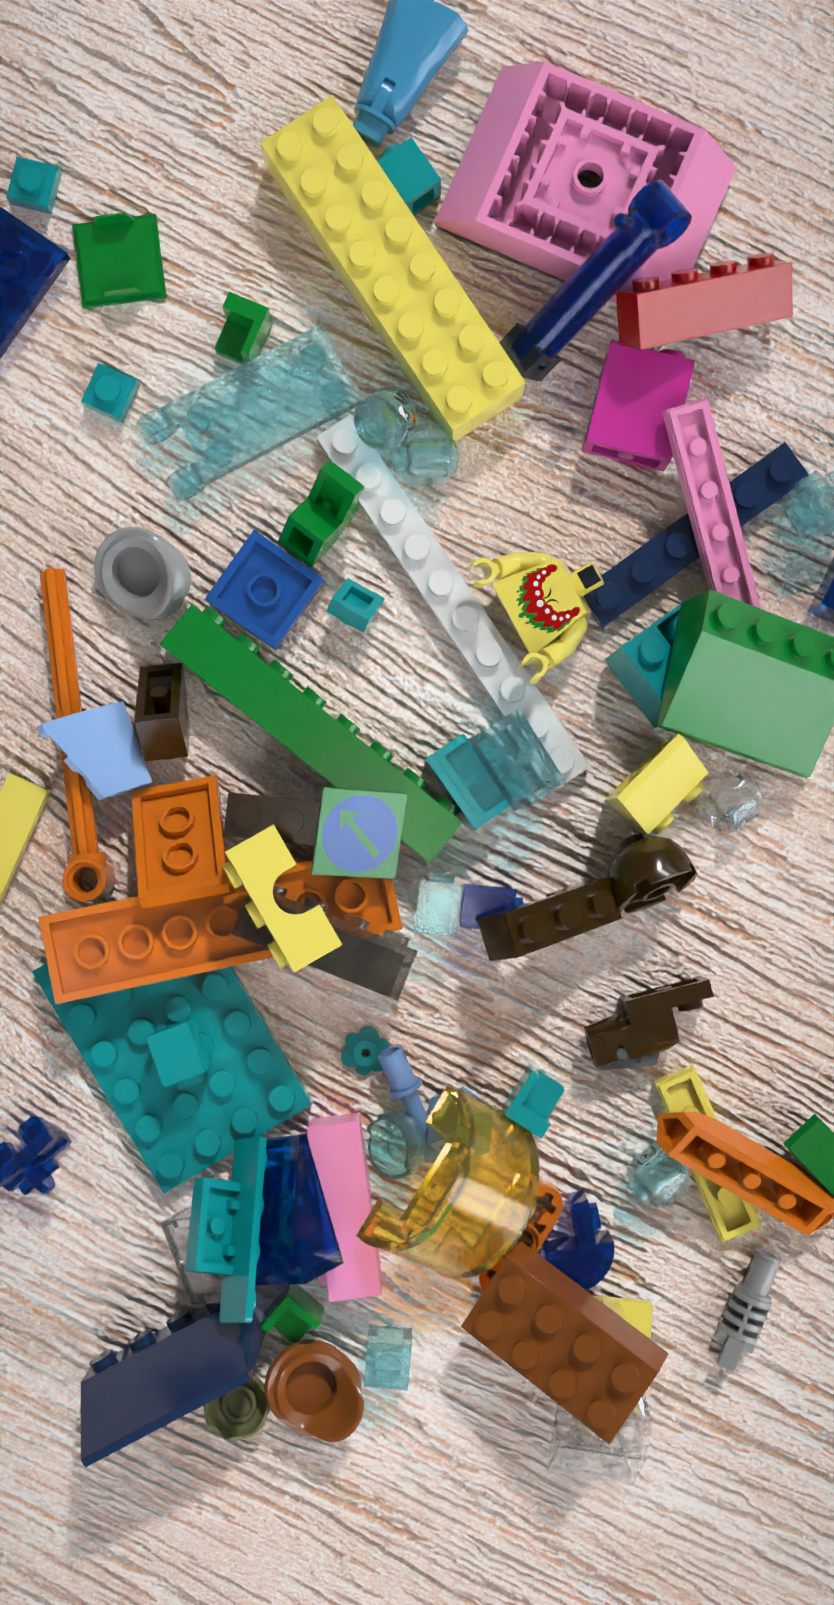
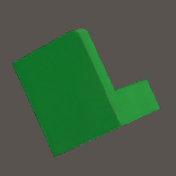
[215,291,273,369]
[259,1280,324,1343]

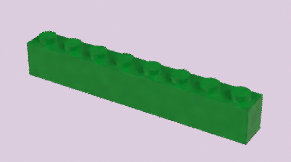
[159,604,463,863]

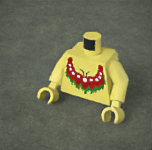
[467,552,604,684]

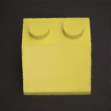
[605,733,709,835]

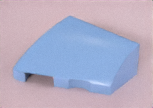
[37,701,152,800]

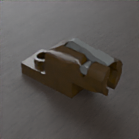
[584,976,714,1070]

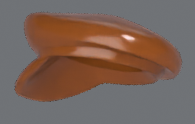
[264,1339,364,1442]

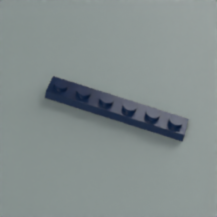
[584,442,810,629]

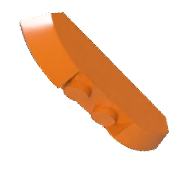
[656,1112,834,1236]

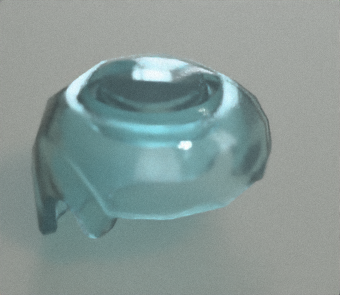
[367,1112,427,1180]

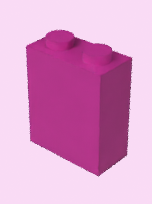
[582,340,695,472]

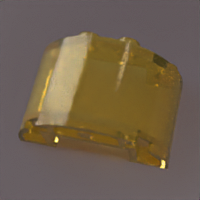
[356,1084,540,1278]

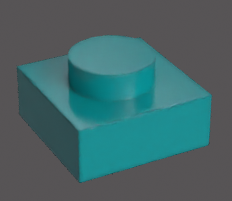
[6,157,62,214]
[81,363,140,423]
[326,578,385,633]

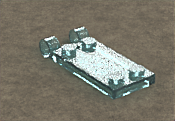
[136,324,361,501]

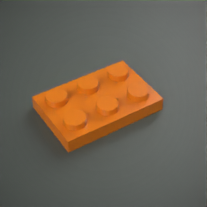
[131,775,231,908]

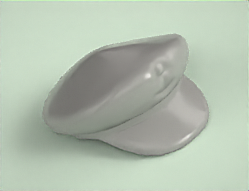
[94,527,191,620]

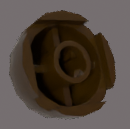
[607,833,698,913]

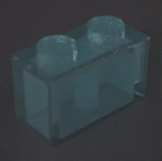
[467,708,566,811]

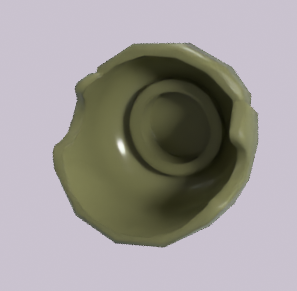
[203,1374,270,1441]

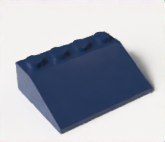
[81,1290,265,1468]

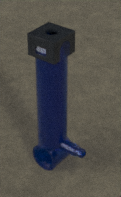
[499,179,692,382]

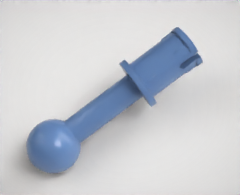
[378,1044,445,1163]

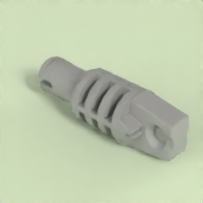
[716,1248,781,1372]

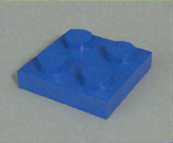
[204,530,325,651]

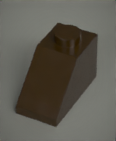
[134,663,190,761]

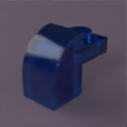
[542,1190,614,1290]

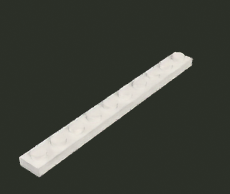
[316,414,591,791]

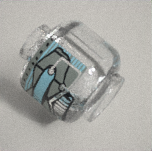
[696,770,763,833]

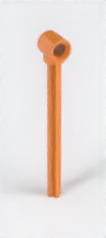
[40,568,115,902]

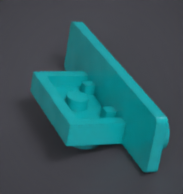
[185,1136,267,1324]

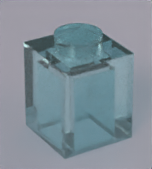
[414,871,464,937]
[364,1325,412,1391]

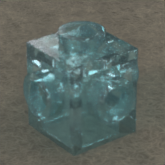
[779,470,834,539]

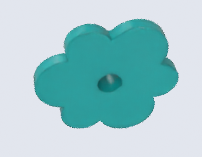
[341,1026,389,1076]

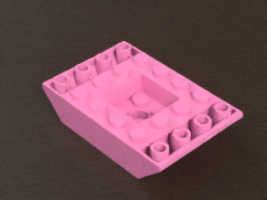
[434,61,736,303]

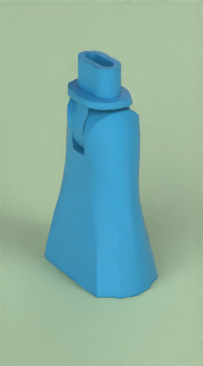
[353,0,469,147]

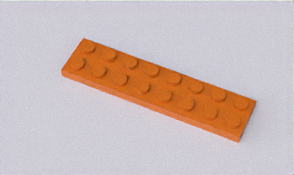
[38,860,403,1004]

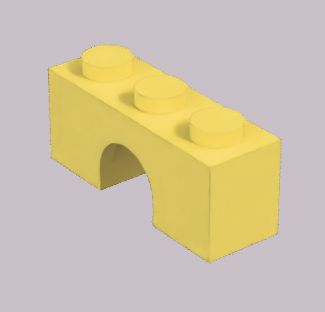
[222,824,342,973]

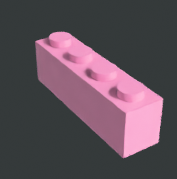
[301,1112,383,1302]

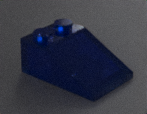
[255,1134,344,1286]

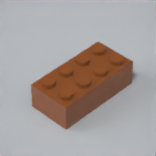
[461,1241,669,1445]

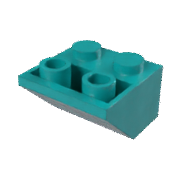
[604,600,687,729]

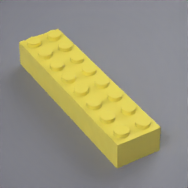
[260,95,526,444]

